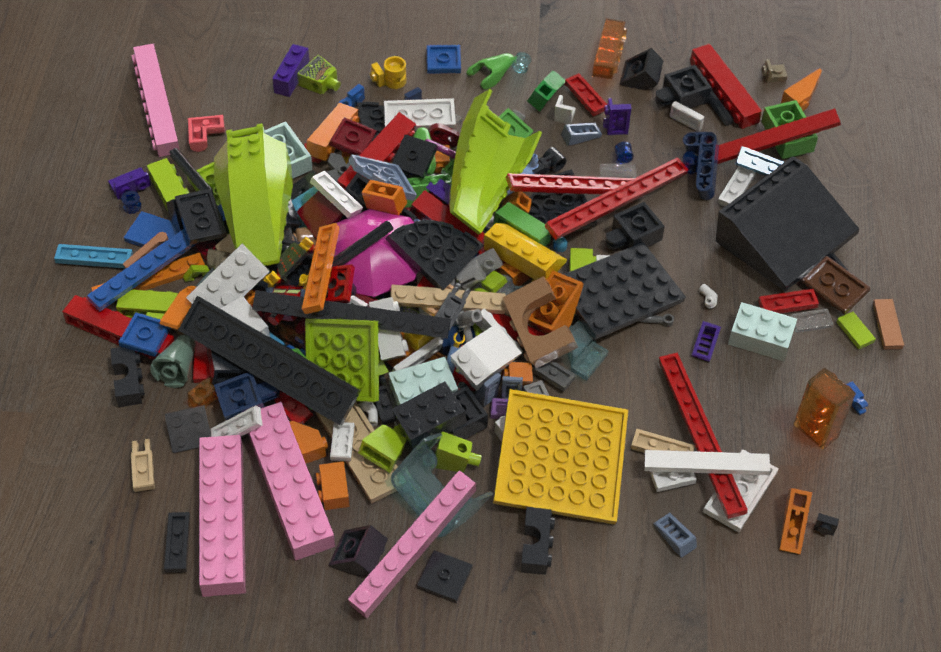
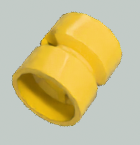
[384,56,406,89]

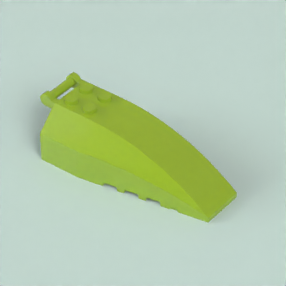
[449,89,542,234]
[214,124,293,266]

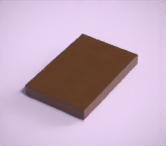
[802,256,870,315]

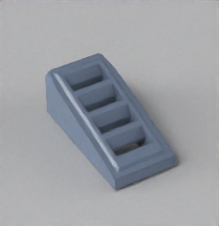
[561,123,602,145]
[474,373,501,407]
[501,376,523,399]
[654,513,697,557]

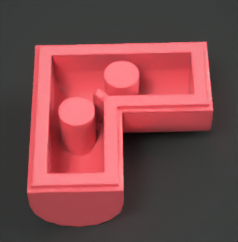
[188,115,225,152]

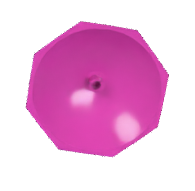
[334,209,418,297]

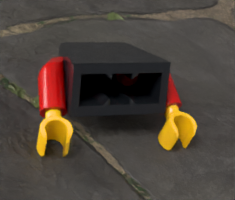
[265,236,315,286]

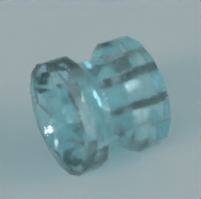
[512,52,531,74]

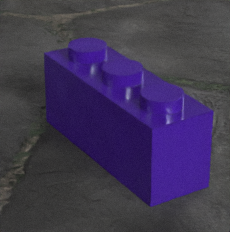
[272,44,310,97]

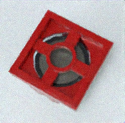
[325,264,357,304]

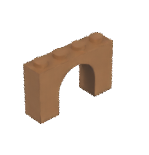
[502,276,578,368]

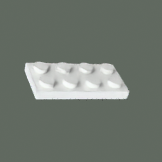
[384,99,456,130]
[186,243,270,308]
[703,450,779,532]

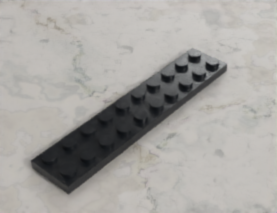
[178,296,361,426]

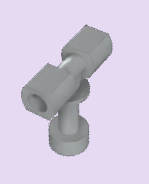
[454,309,482,343]

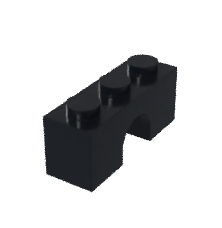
[110,347,145,408]
[521,507,555,575]

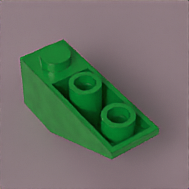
[527,70,565,111]

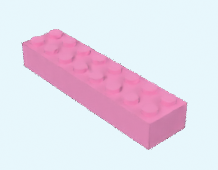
[247,402,335,561]
[199,435,246,597]

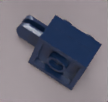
[214,372,281,421]

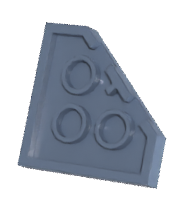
[349,154,417,201]

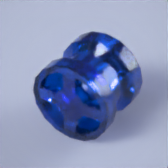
[614,141,634,164]
[682,151,699,174]
[121,191,142,214]

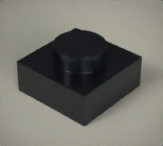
[813,513,839,536]

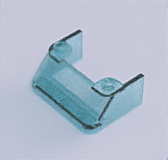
[391,433,493,537]

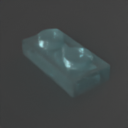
[571,341,609,381]

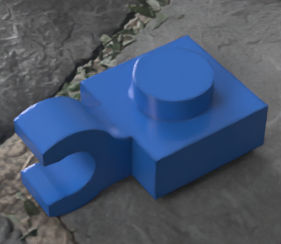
[339,84,365,108]
[835,381,868,415]

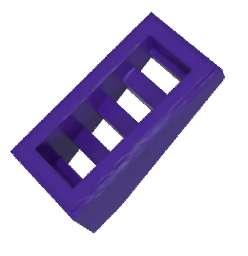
[691,321,721,362]

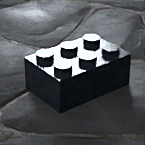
[392,381,467,451]

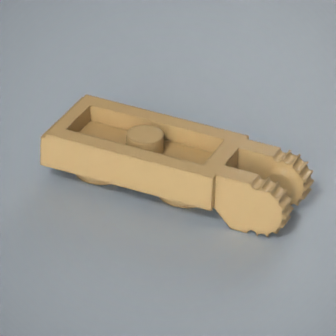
[131,439,155,492]

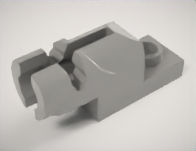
[450,248,503,290]

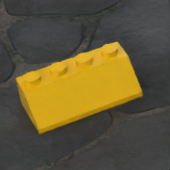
[484,223,567,280]

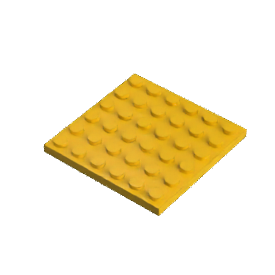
[493,389,628,524]

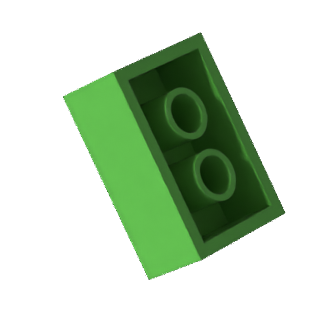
[761,100,818,159]

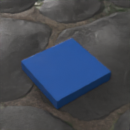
[427,45,461,74]
[118,313,171,357]

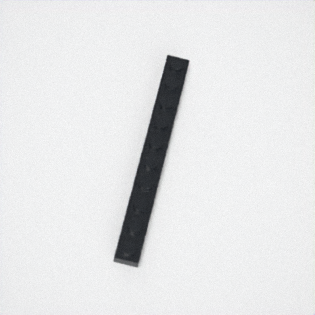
[252,290,451,339]

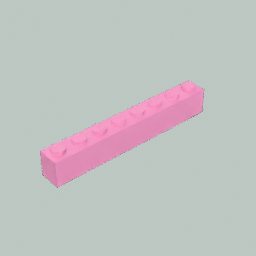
[132,44,180,157]
[348,470,476,619]

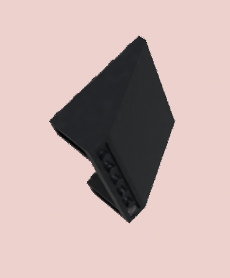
[715,156,859,291]

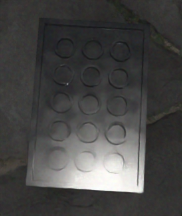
[563,242,686,340]

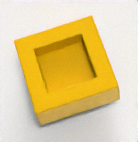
[370,62,385,87]

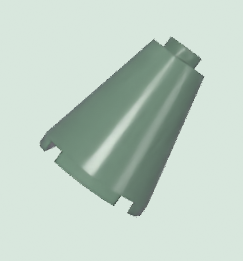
[150,335,196,388]

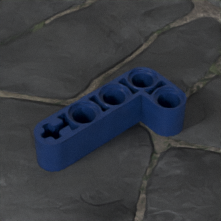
[683,132,719,200]

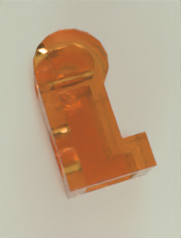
[187,377,218,410]

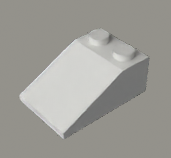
[451,324,522,391]

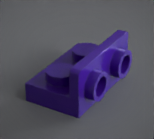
[603,98,631,135]
[108,167,151,199]
[426,179,450,205]

